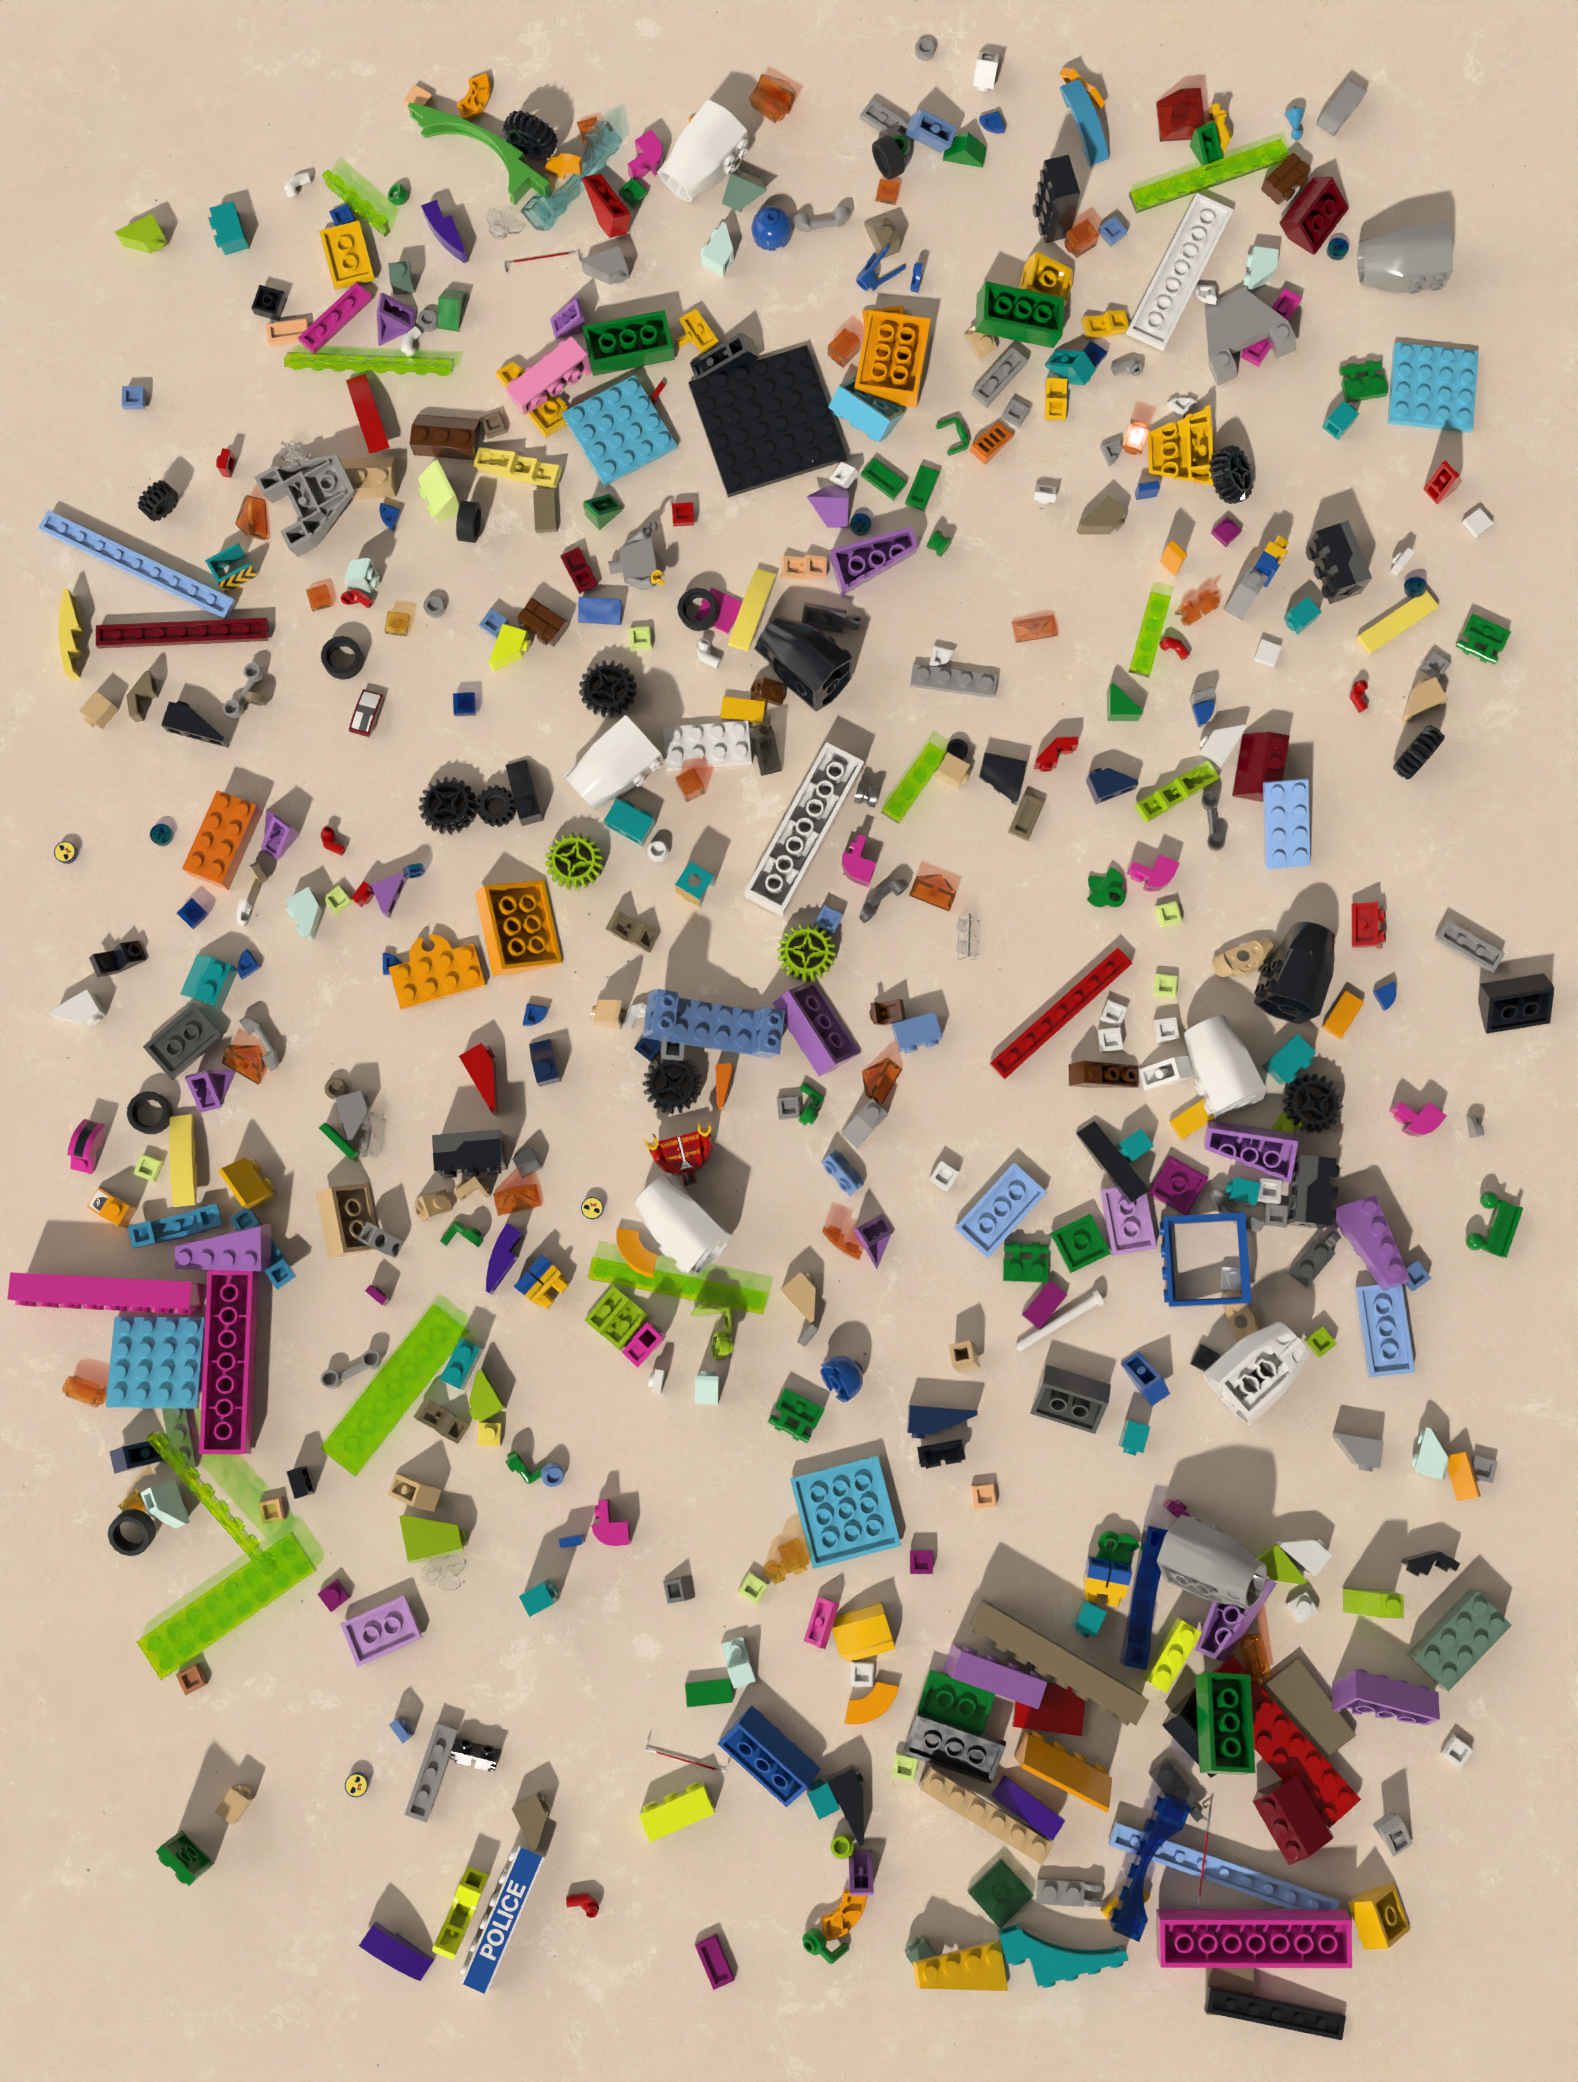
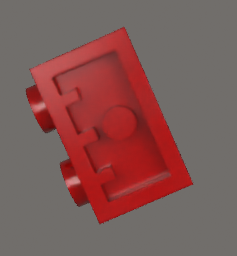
[1352,902,1386,949]

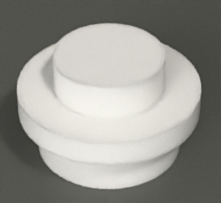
[647,840,669,862]

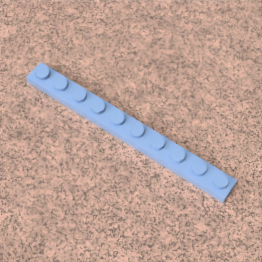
[38,510,236,620]
[1108,1820,1340,1909]

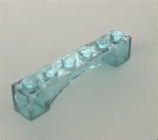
[521,121,623,231]

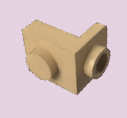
[964,325,997,358]
[453,1176,491,1201]
[415,1189,453,1222]

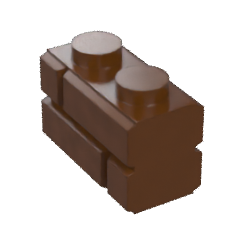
[1261,153,1311,205]
[517,598,568,647]

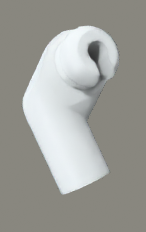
[284,172,311,197]
[401,326,422,357]
[696,639,721,669]
[623,1002,647,1028]

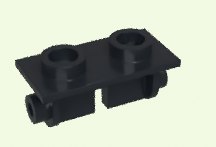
[917,1439,966,1469]
[450,1739,501,1772]

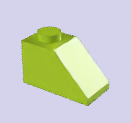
[115,214,169,253]
[468,1369,506,1422]
[1256,1543,1307,1584]

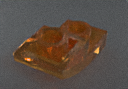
[822,1225,862,1261]

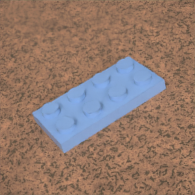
[1263,778,1310,869]
[954,1163,1047,1258]
[1355,1285,1415,1377]

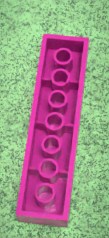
[199,1270,259,1454]
[7,1272,204,1315]
[1156,1909,1352,1968]

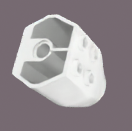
[657,99,748,202]
[564,715,664,810]
[1184,1015,1267,1120]
[635,1173,734,1275]
[1203,1322,1310,1426]

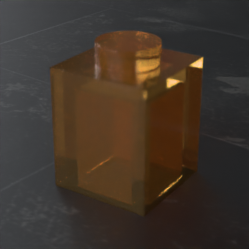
[1064,219,1099,258]
[828,328,860,368]
[1121,418,1151,455]
[675,768,705,803]

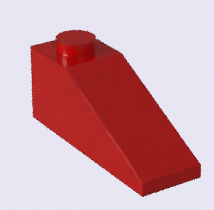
[582,174,631,238]
[1423,460,1462,504]
[459,1043,498,1115]

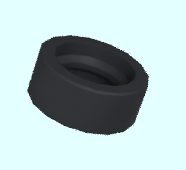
[872,135,905,180]
[456,501,481,543]
[677,588,720,631]
[321,636,364,680]
[127,1091,173,1134]
[108,1509,156,1556]

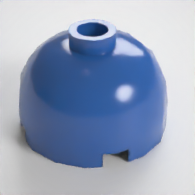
[751,206,792,251]
[820,1356,863,1402]

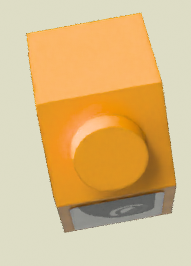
[87,1187,138,1228]

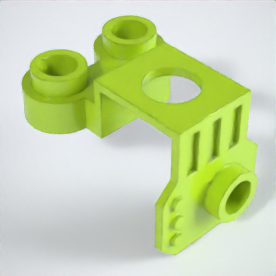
[690,1304,733,1360]

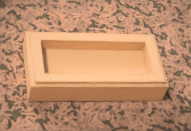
[266,318,309,346]

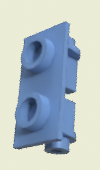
[821,1150,864,1196]

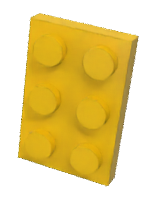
[319,221,375,290]

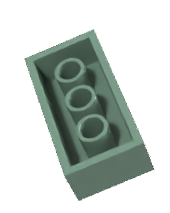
[1407,1589,1512,1692]

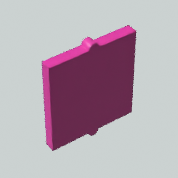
[695,587,742,634]

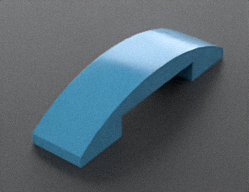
[1059,79,1109,167]
[128,1203,223,1248]
[229,1208,296,1290]

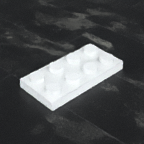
[663,720,752,771]

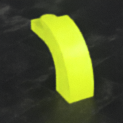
[432,1866,489,1960]

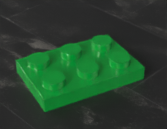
[915,1669,995,1733]
[156,1831,214,1886]

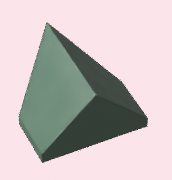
[722,168,767,212]

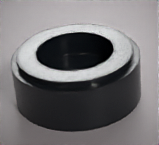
[946,739,968,760]

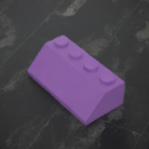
[772,981,861,1077]

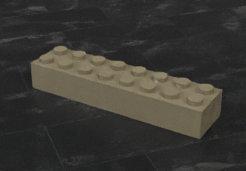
[969,1599,1149,1726]

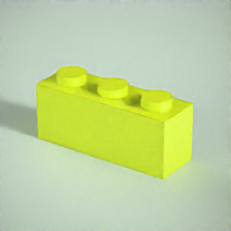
[1142,1618,1202,1693]
[639,1782,715,1842]

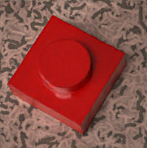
[216,448,235,478]
[672,502,694,527]
[351,881,374,908]

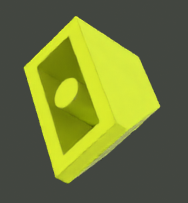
[488,624,531,671]

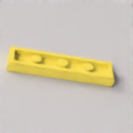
[1357,590,1439,655]

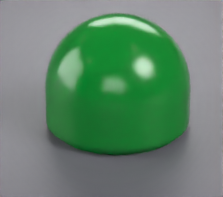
[893,135,910,157]
[388,183,409,205]

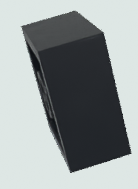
[251,285,287,321]
[286,1466,314,1499]

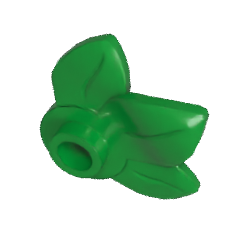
[1087,867,1126,908]
[1096,1531,1140,1565]

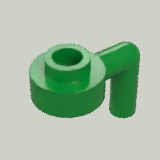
[798,1082,824,1126]
[440,1221,484,1247]
[505,1449,547,1484]
[802,1928,849,1964]

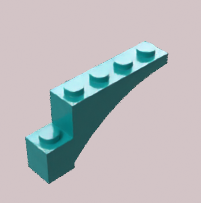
[997,1923,1129,1988]

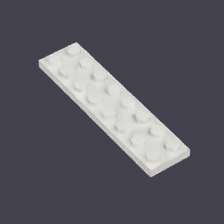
[1126,193,1234,351]

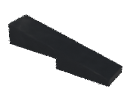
[1076,1121,1149,1205]

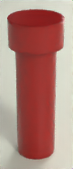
[649,382,665,404]

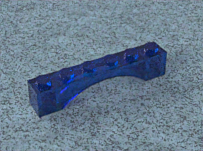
[1120,1524,1168,1670]
[1108,1790,1191,1942]

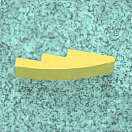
[473,447,562,488]
[728,568,776,652]
[59,588,85,680]
[169,1114,198,1207]

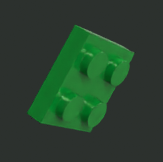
[1050,1214,1111,1273]

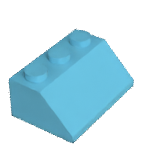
[828,377,906,442]

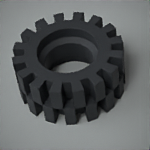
[138,480,179,522]
[476,785,516,827]

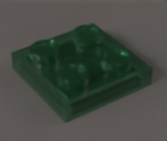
[967,1858,1034,1928]

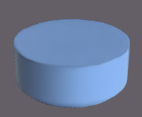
[541,1463,565,1487]

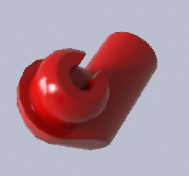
[1159,636,1190,660]
[1350,680,1369,713]
[320,826,346,856]
[566,1893,599,1918]

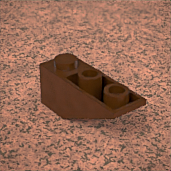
[1068,1061,1138,1088]

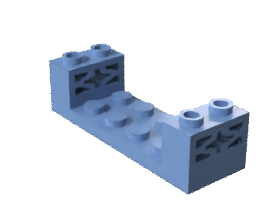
[643,989,785,1058]

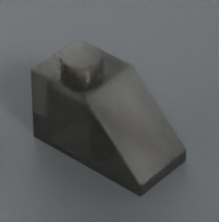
[749,722,782,776]

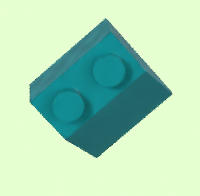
[180,954,238,1010]

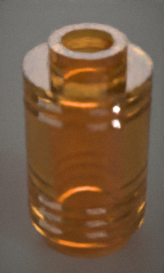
[749,87,786,123]
[62,1375,107,1408]

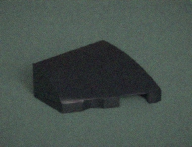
[979,752,1027,805]

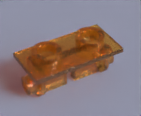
[1174,589,1220,626]
[1240,1633,1272,1685]

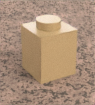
[79,691,118,729]
[936,753,971,789]
[949,1340,980,1373]
[215,1784,255,1825]

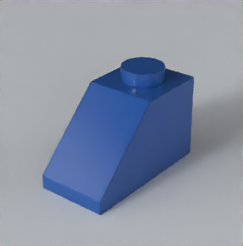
[1121,1351,1170,1406]

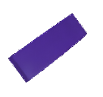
[421,200,468,263]
[486,1223,524,1294]
[991,1775,1065,1841]
[359,1921,434,1981]

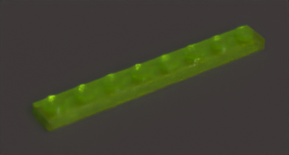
[1129,138,1289,214]
[284,352,455,376]
[587,1257,767,1315]
[146,1431,277,1575]

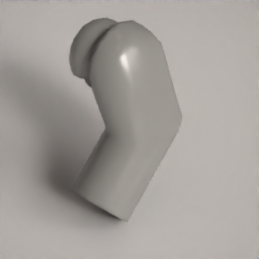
[1111,358,1143,376]

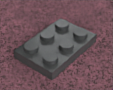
[143,1003,224,1080]

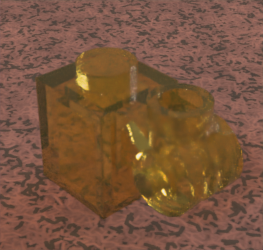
[763,1537,810,1585]

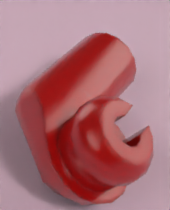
[340,589,374,609]

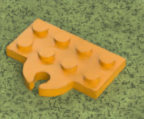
[389,934,486,1010]

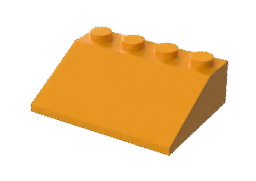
[854,310,931,408]
[475,880,562,976]
[1014,1730,1112,1813]

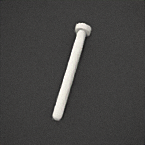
[1016,1290,1105,1351]

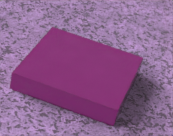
[1147,1155,1209,1215]

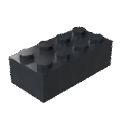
[1033,154,1080,243]

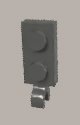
[802,602,861,633]
[1288,1231,1342,1287]
[1149,1759,1204,1822]

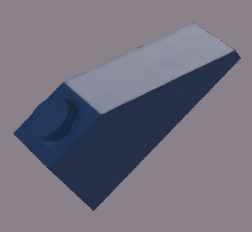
[907,1405,978,1439]

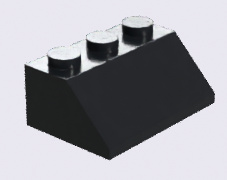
[1478,973,1554,1034]
[1162,1687,1217,1778]

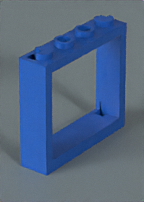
[1159,1212,1252,1307]

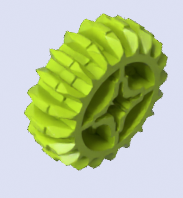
[545,832,604,891]
[777,923,836,982]

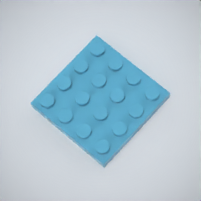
[1387,342,1478,433]
[562,375,677,487]
[106,1317,205,1409]
[790,1455,901,1569]

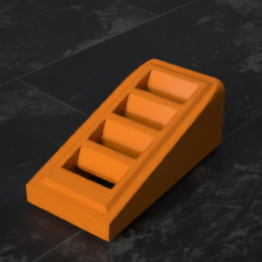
[970,421,1014,465]
[715,1063,733,1110]

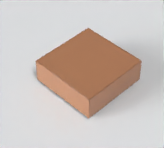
[176,1663,208,1695]

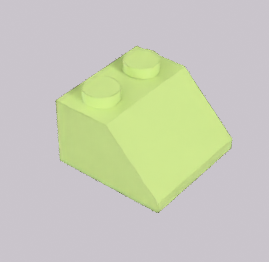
[417,459,459,523]

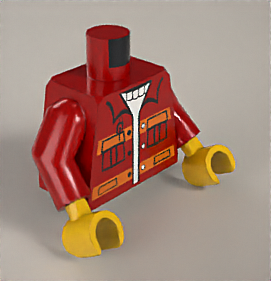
[643,1121,712,1186]

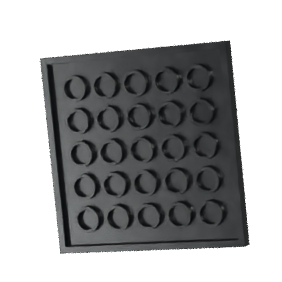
[688,345,847,498]

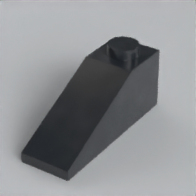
[690,332,759,379]
[161,701,230,748]
[505,759,543,826]
[827,1764,865,1846]

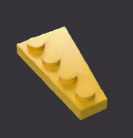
[496,362,570,438]
[913,1940,1008,1991]

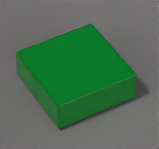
[618,177,648,208]

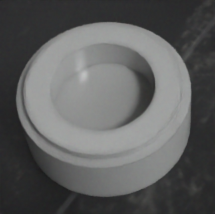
[915,38,935,61]
[417,309,438,332]
[423,595,446,618]

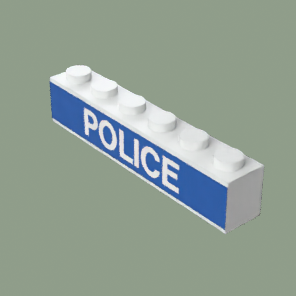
[460,1842,547,1995]

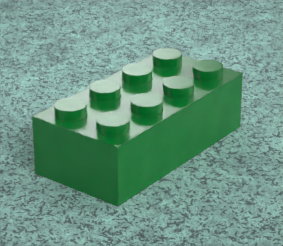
[975,281,1064,348]
[583,310,675,376]
[1195,1672,1256,1775]

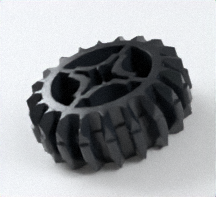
[502,110,558,161]
[1209,445,1254,504]
[579,660,637,718]
[1393,725,1445,780]
[419,777,477,835]
[643,1059,702,1114]
[1282,1074,1343,1133]

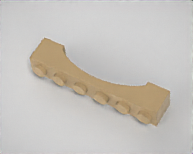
[919,1764,1054,1865]

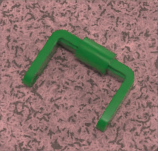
[935,417,969,456]

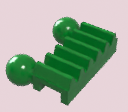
[1466,1191,1523,1258]

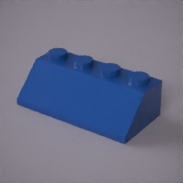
[717,1705,821,1807]

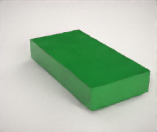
[861,458,907,501]
[905,465,940,512]
[319,1123,360,1161]
[685,1678,733,1707]

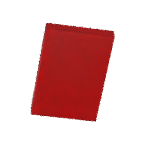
[1012,1683,1085,1736]

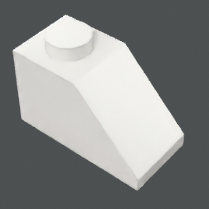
[973,51,999,91]
[1199,725,1247,767]
[48,989,106,1026]
[1139,1056,1195,1091]
[1276,1539,1333,1577]

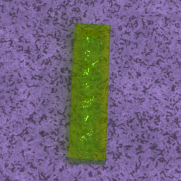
[322,169,391,237]
[1128,591,1171,678]
[881,742,947,824]

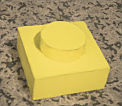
[477,1423,502,1446]

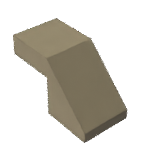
[126,671,158,722]
[605,910,659,953]
[413,1398,470,1444]

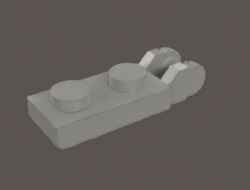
[860,99,910,146]
[1036,1878,1103,1907]

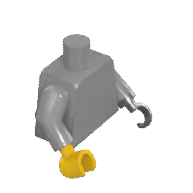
[608,520,665,590]

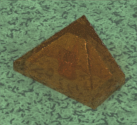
[754,74,797,114]
[235,495,268,541]
[1012,615,1058,643]
[909,874,957,911]
[222,1045,266,1085]
[862,1058,902,1106]
[493,1184,542,1216]

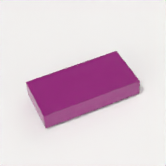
[1022,1280,1068,1329]
[695,1933,735,1990]

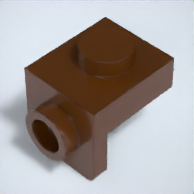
[750,677,786,706]
[869,999,906,1026]

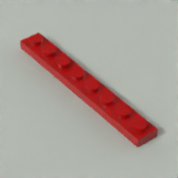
[990,947,1133,1080]

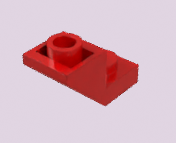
[1034,737,1078,772]

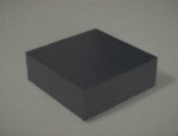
[1190,1344,1221,1372]

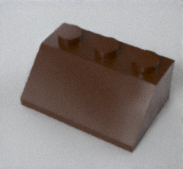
[409,414,481,460]

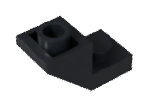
[89,940,147,977]
[1401,1550,1460,1577]

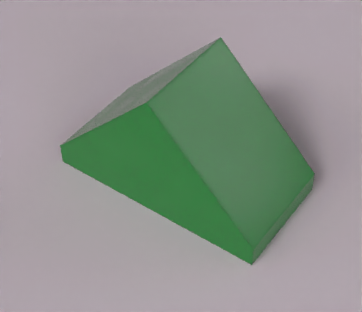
[1190,120,1223,170]
[943,132,987,168]
[438,289,466,332]
[583,494,624,530]
[1107,683,1144,721]

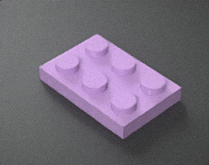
[1100,1187,1157,1256]
[340,1595,423,1667]

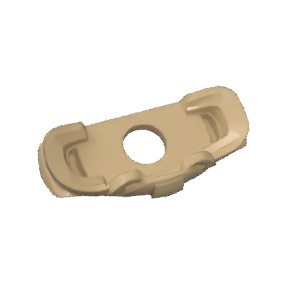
[1212,938,1274,977]
[1221,1289,1260,1342]

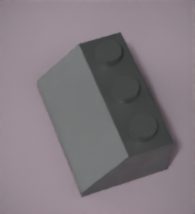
[1030,1364,1111,1434]

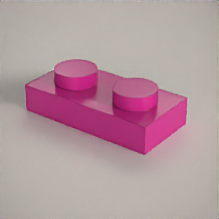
[804,1596,840,1649]

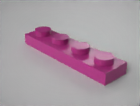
[298,283,372,354]
[1241,288,1302,367]

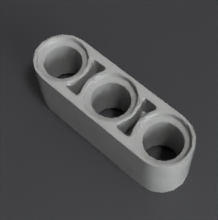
[1317,78,1368,136]

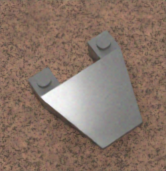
[1205,287,1296,386]
[254,454,356,557]

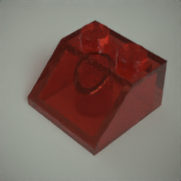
[1156,88,1205,142]

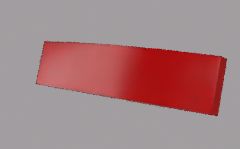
[346,374,390,454]

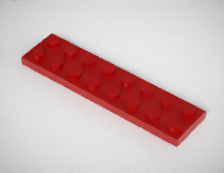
[1213,1654,1362,1829]

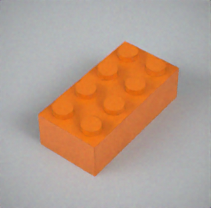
[182,790,263,890]

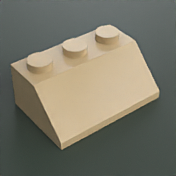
[339,456,396,499]
[316,1183,377,1258]

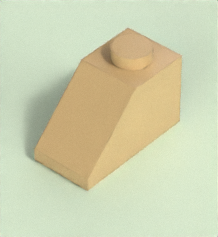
[1402,677,1448,723]
[591,1000,625,1029]
[781,1272,816,1324]
[388,1473,442,1512]

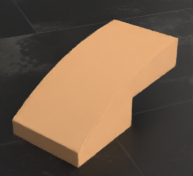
[781,554,827,580]

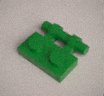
[1339,360,1388,403]
[1456,613,1511,665]
[1003,1241,1049,1283]
[768,1388,825,1443]

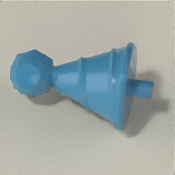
[1285,106,1305,140]

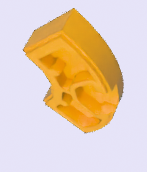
[1059,68,1106,109]
[456,73,491,122]
[545,153,583,180]
[616,1228,657,1278]
[844,1681,899,1725]
[822,1889,867,1942]

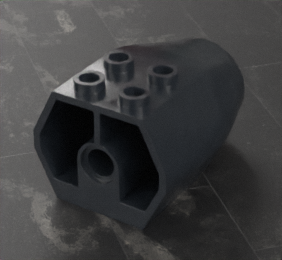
[754,616,852,712]
[1254,922,1336,1024]

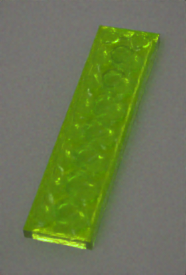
[320,1304,470,1476]
[136,1532,317,1680]

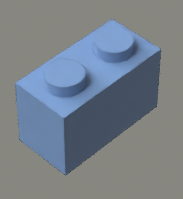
[905,109,957,153]
[892,1012,943,1054]

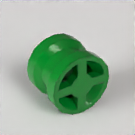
[926,529,952,557]

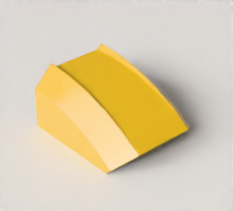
[1018,252,1073,307]
[832,1602,895,1662]

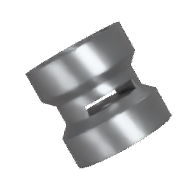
[854,782,880,808]

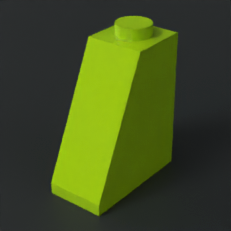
[399,1515,467,1564]
[1343,1588,1404,1619]

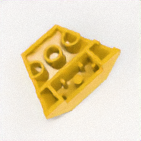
[1148,405,1215,485]

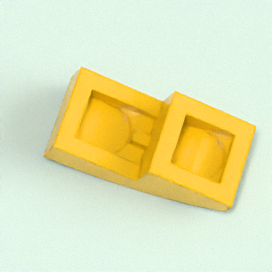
[1081,310,1129,339]
[1044,378,1067,421]

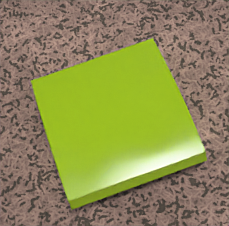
[584,1286,650,1351]

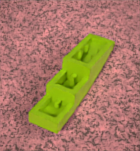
[1134,760,1220,824]

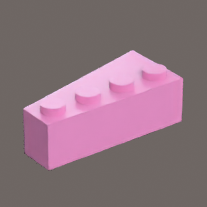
[506,336,592,415]

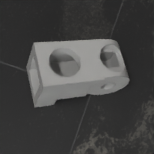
[357,1222,404,1258]

